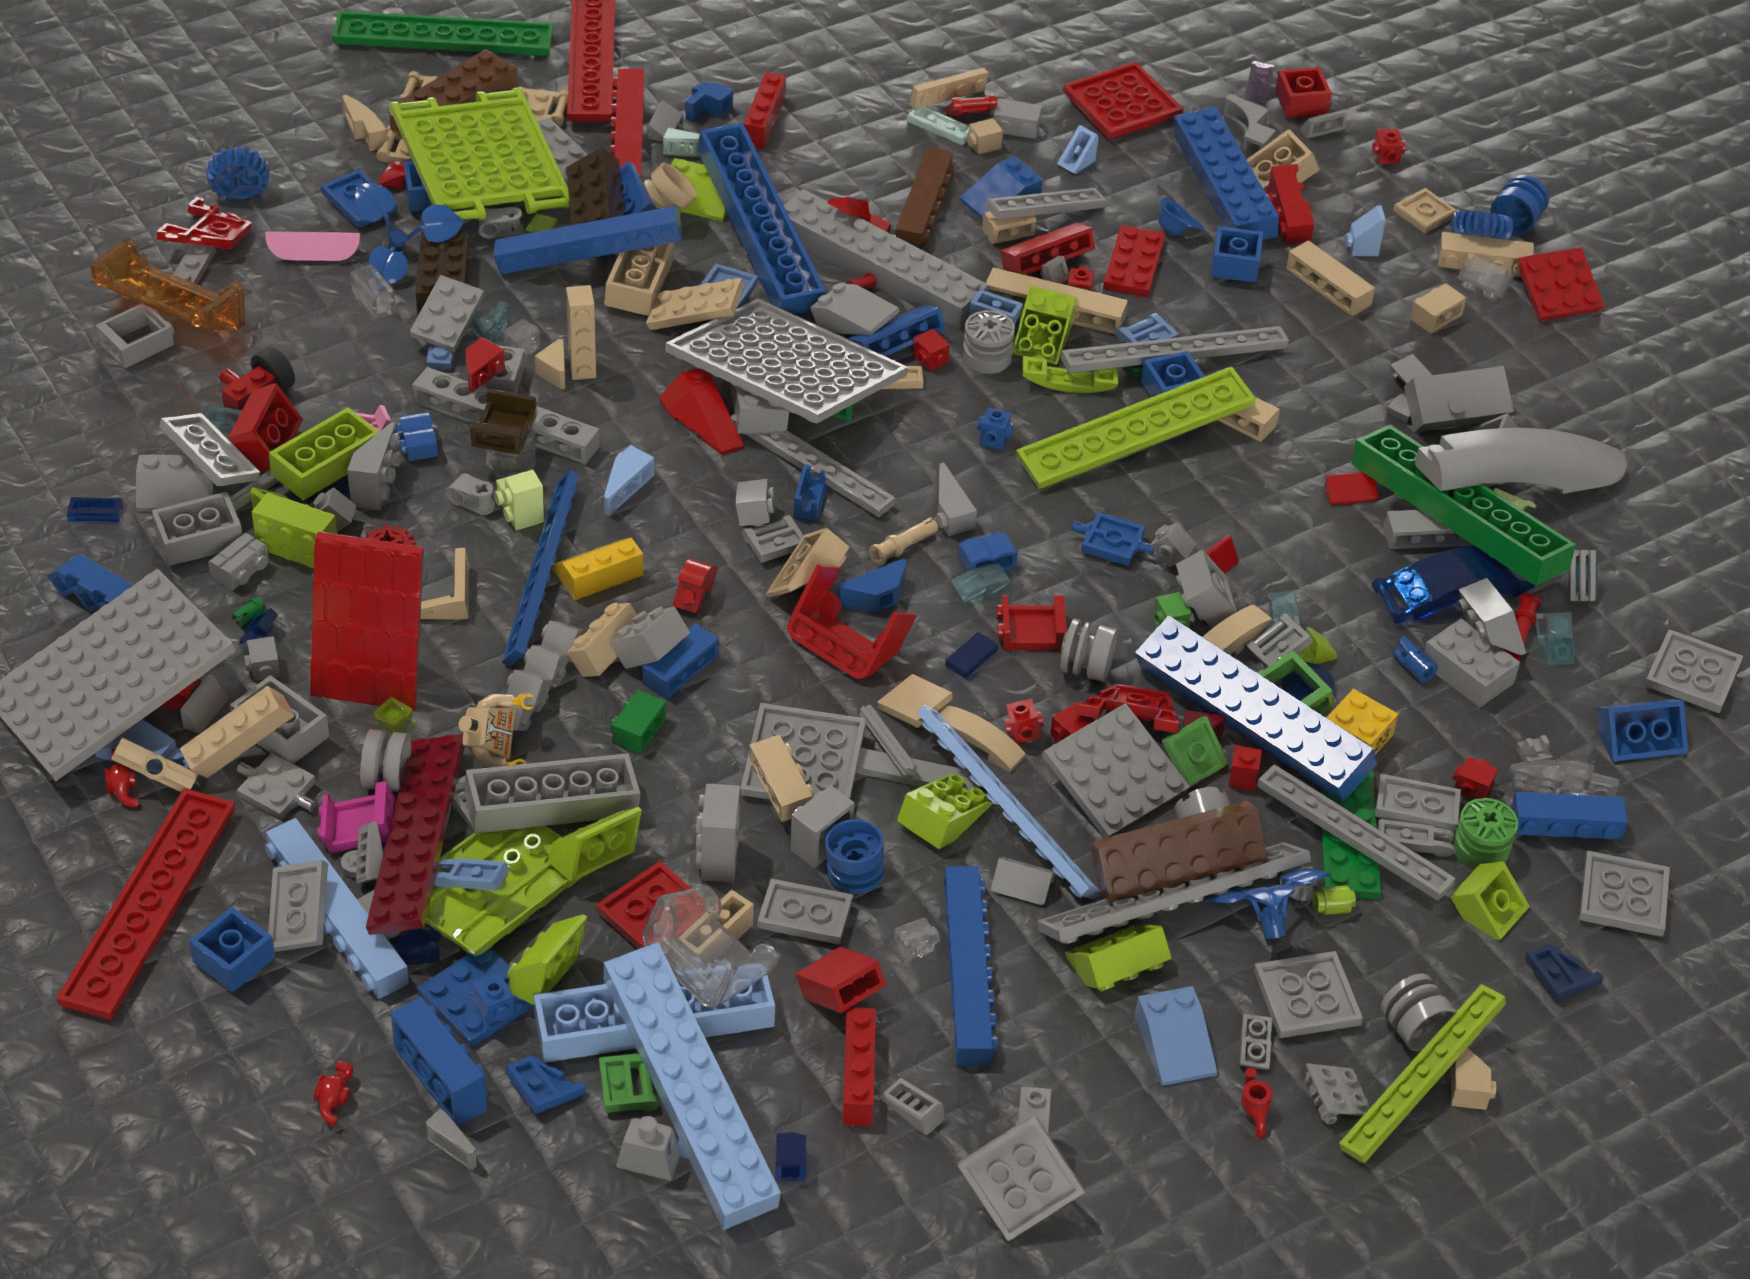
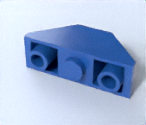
[837,559,907,613]

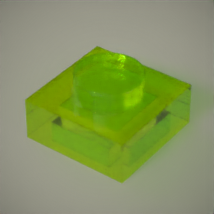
[374,697,412,732]

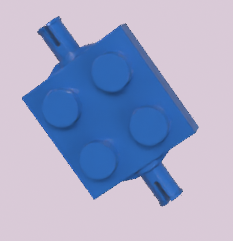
[1071,512,1155,566]

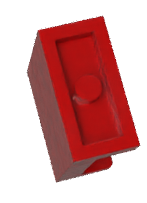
[996,595,1067,650]

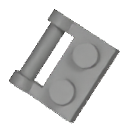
[742,515,804,563]
[1244,613,1313,668]

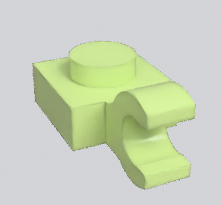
[1494,488,1537,511]

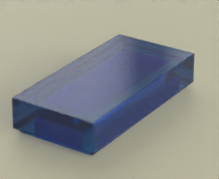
[67,497,123,522]
[945,632,998,679]

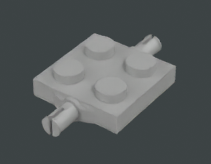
[237,753,317,820]

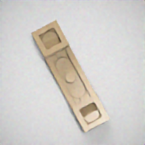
[938,705,1025,772]

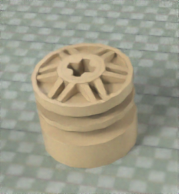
[643,162,697,215]

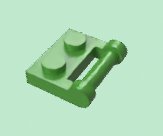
[599,1054,658,1113]

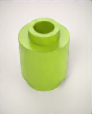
[1313,885,1356,915]

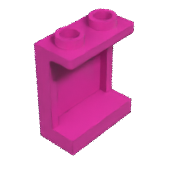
[317,781,396,854]

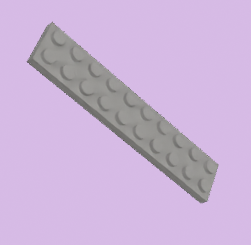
[1037,842,1311,943]

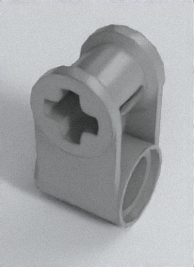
[479,207,524,239]
[445,473,495,515]

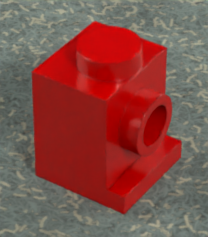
[1068,266,1094,291]

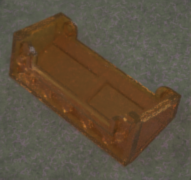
[91,237,245,332]

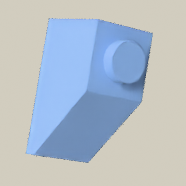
[1345,206,1386,256]

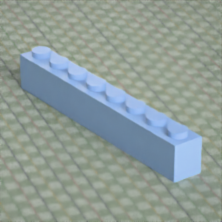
[265,818,409,999]

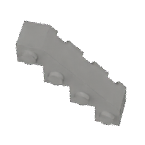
[506,620,586,731]

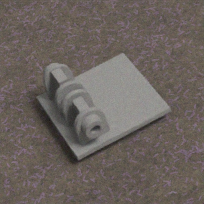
[1305,1063,1370,1124]

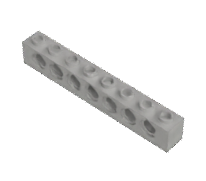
[412,367,600,465]

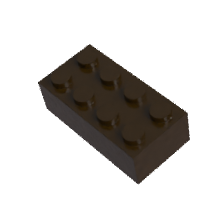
[566,147,625,225]
[416,232,470,315]

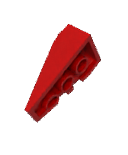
[659,368,744,455]

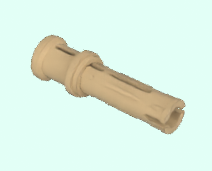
[869,517,938,566]

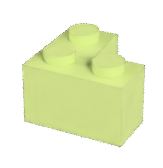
[494,470,544,530]

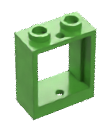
[1258,651,1334,714]

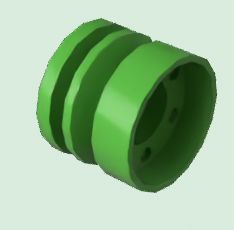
[1453,798,1518,870]

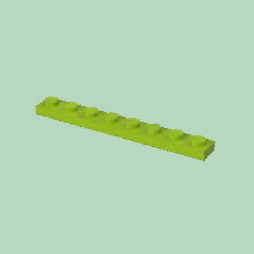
[1339,984,1506,1163]

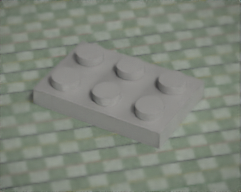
[410,275,485,352]
[1374,774,1461,833]
[268,860,328,952]
[757,879,853,945]

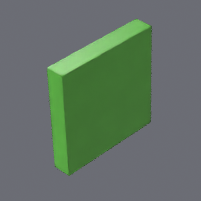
[1162,716,1229,787]

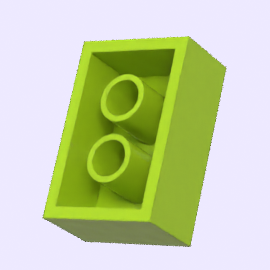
[252,492,337,568]

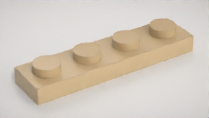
[910,68,988,109]

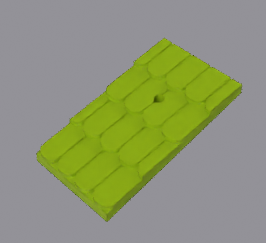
[425,826,582,957]

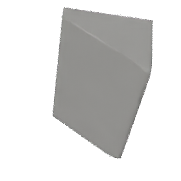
[648,101,683,142]
[1300,109,1348,138]
[180,674,228,733]

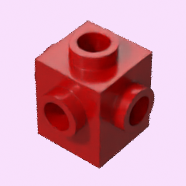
[1372,129,1406,164]
[1004,699,1044,744]

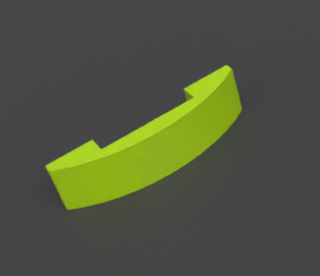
[1023,356,1118,393]

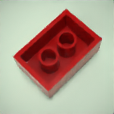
[228,383,303,473]

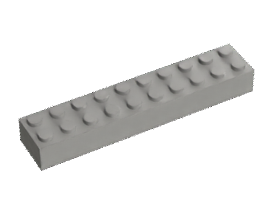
[784,189,989,330]

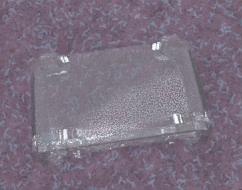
[643,885,781,1008]

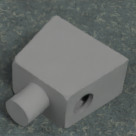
[616,1116,680,1181]

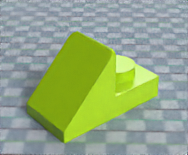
[1294,627,1338,670]

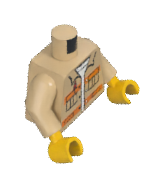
[459,693,534,768]

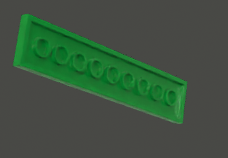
[332,11,554,56]

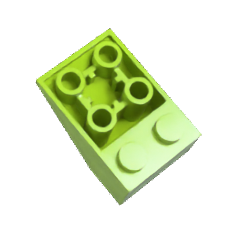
[1012,285,1079,365]
[897,773,993,849]

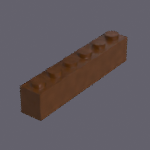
[895,147,956,250]

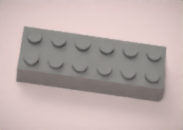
[464,753,640,833]

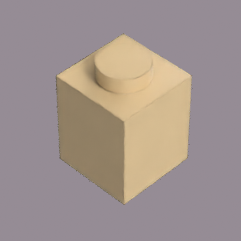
[967,118,1003,155]

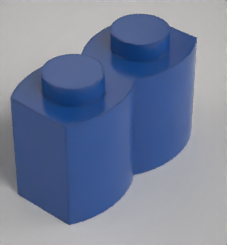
[396,411,438,461]
[958,532,1018,577]

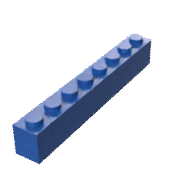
[493,206,682,275]
[944,866,998,1066]

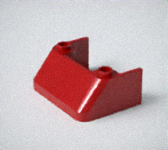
[787,564,917,679]

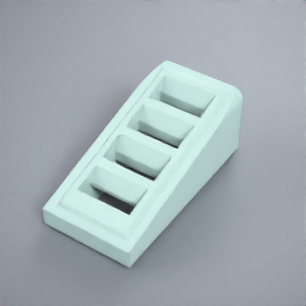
[663,128,700,157]

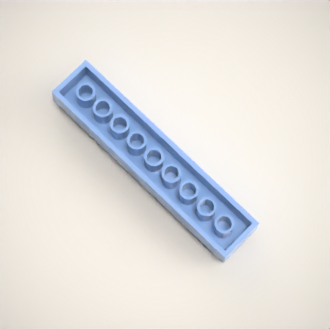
[604,942,781,1230]

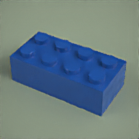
[390,997,488,1127]

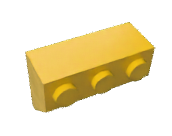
[552,538,644,601]

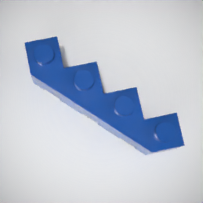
[47,554,133,613]

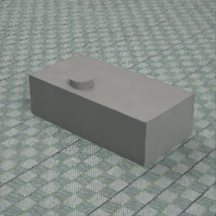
[1404,366,1514,432]

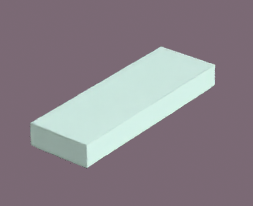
[907,107,969,146]

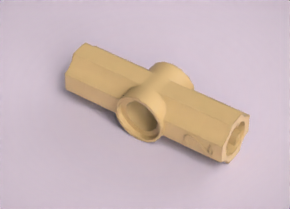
[111,737,198,792]

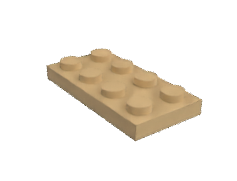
[646,278,745,330]

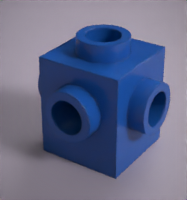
[977,408,1014,450]

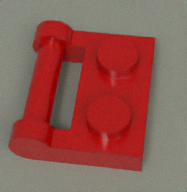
[946,94,997,116]

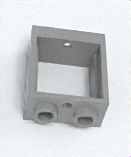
[95,302,174,369]

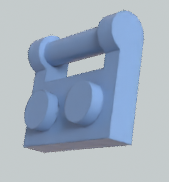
[1116,313,1179,343]

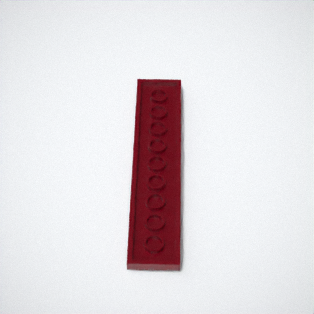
[366,734,465,935]

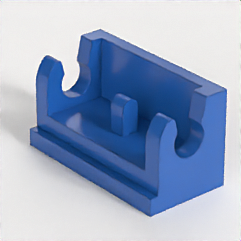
[793,465,828,522]

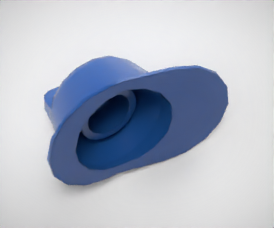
[1158,198,1204,236]

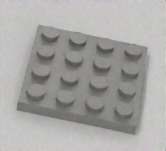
[740,703,866,799]
[1041,703,1190,838]

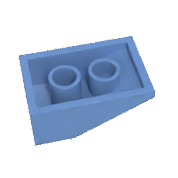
[1135,986,1217,1086]

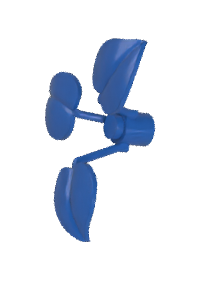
[355,183,463,290]
[1204,869,1331,939]

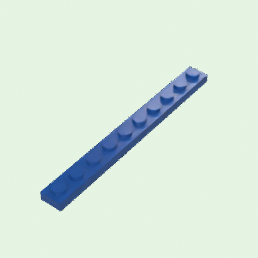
[502,470,579,667]

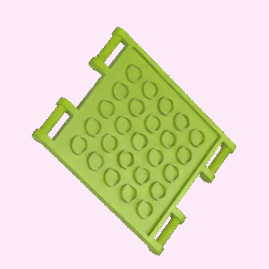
[389,87,570,221]

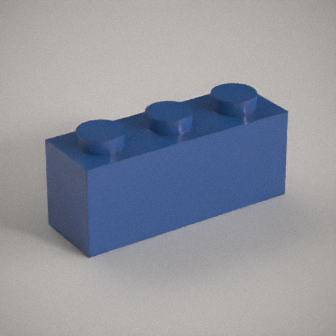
[642,623,719,700]

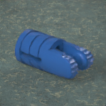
[1392,636,1438,683]

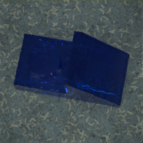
[393,922,442,965]

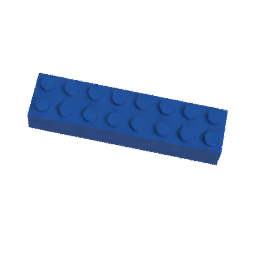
[1174,107,1279,240]

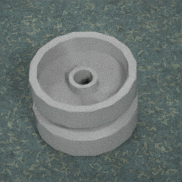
[360,729,412,792]

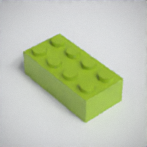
[269,407,380,501]

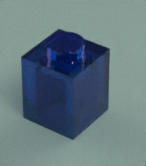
[775,1132,807,1181]

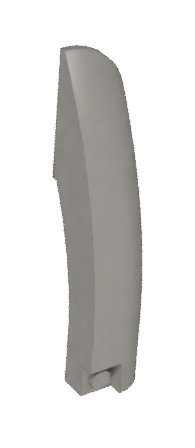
[1415,428,1627,494]

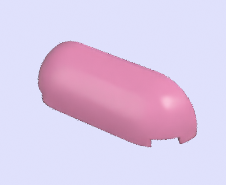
[266,231,360,261]

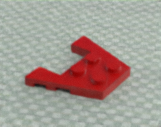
[157,197,251,249]
[1075,684,1179,733]

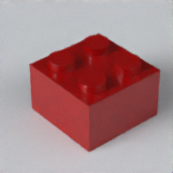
[1275,67,1332,118]

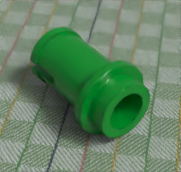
[231,597,266,627]

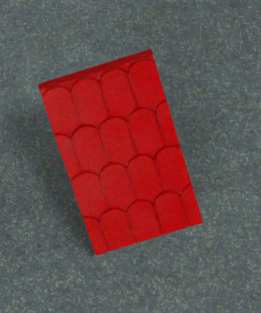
[310,531,424,711]

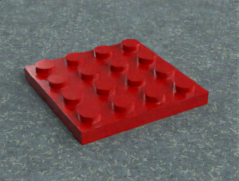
[1063,61,1184,140]

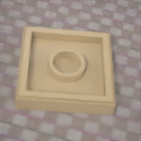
[1393,188,1457,234]
[877,674,953,728]

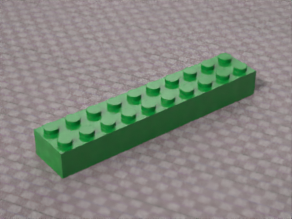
[1351,425,1576,586]

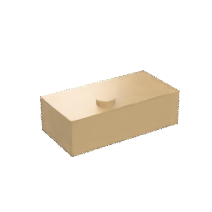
[604,242,676,316]

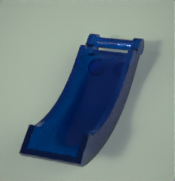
[1371,546,1536,623]

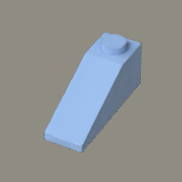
[604,445,655,517]

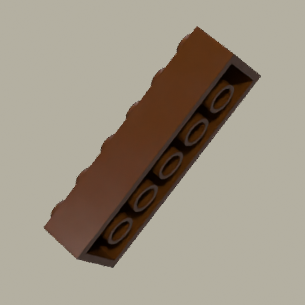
[388,49,518,136]
[1089,801,1267,902]

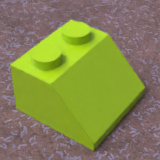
[1450,862,1530,940]

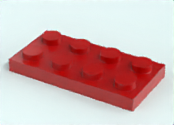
[1103,225,1166,297]

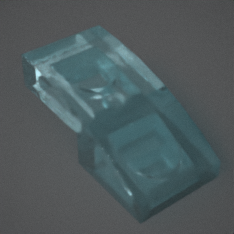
[951,563,1011,603]

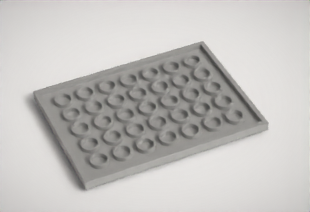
[665,299,908,423]
[0,568,237,781]

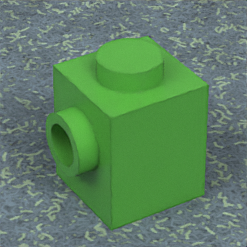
[1153,592,1192,628]

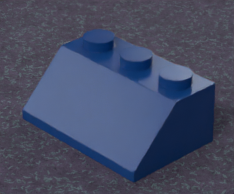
[1597,699,1689,761]

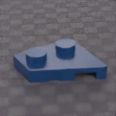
[505,1056,586,1114]

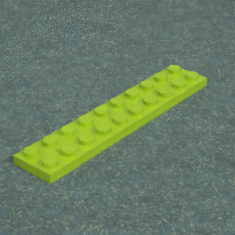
[1016,366,1256,489]

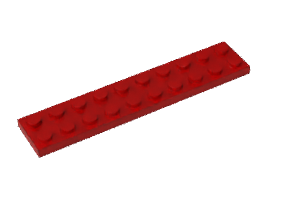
[567,0,615,122]
[56,788,236,1020]

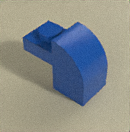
[685,82,733,122]

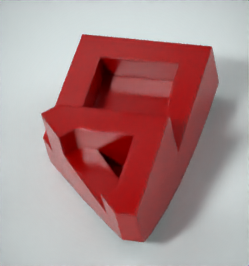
[378,161,405,189]

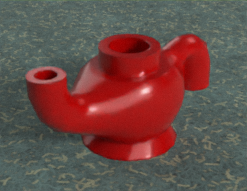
[105,749,139,808]
[313,1060,354,1126]
[1241,1068,1272,1138]

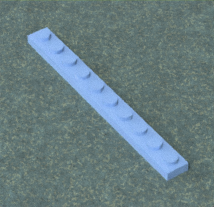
[917,705,1101,900]

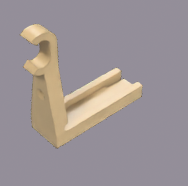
[421,548,469,620]

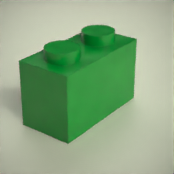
[610,690,666,754]

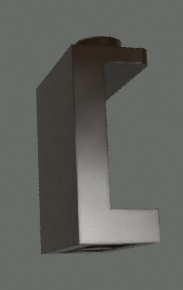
[470,389,537,455]

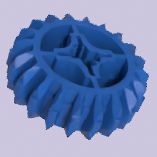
[206,145,270,200]
[1451,210,1513,240]

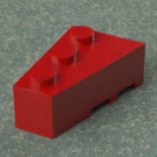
[1267,164,1315,245]

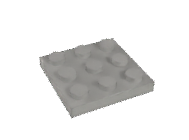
[1644,629,1743,713]
[1579,851,1670,937]
[1254,951,1363,1038]
[958,1114,1085,1241]

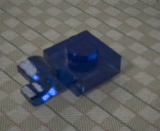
[239,608,278,645]

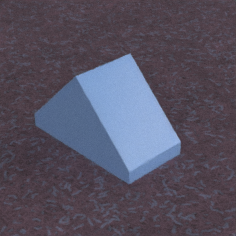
[1057,125,1099,174]

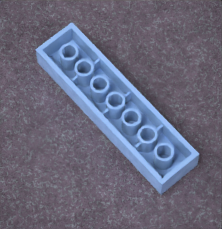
[534,960,775,1063]

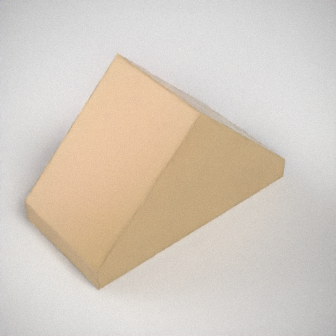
[535,339,565,389]

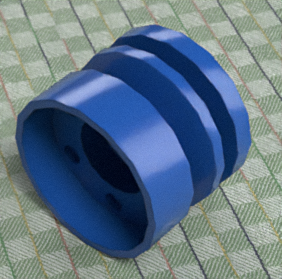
[1490,175,1550,235]
[825,819,885,894]

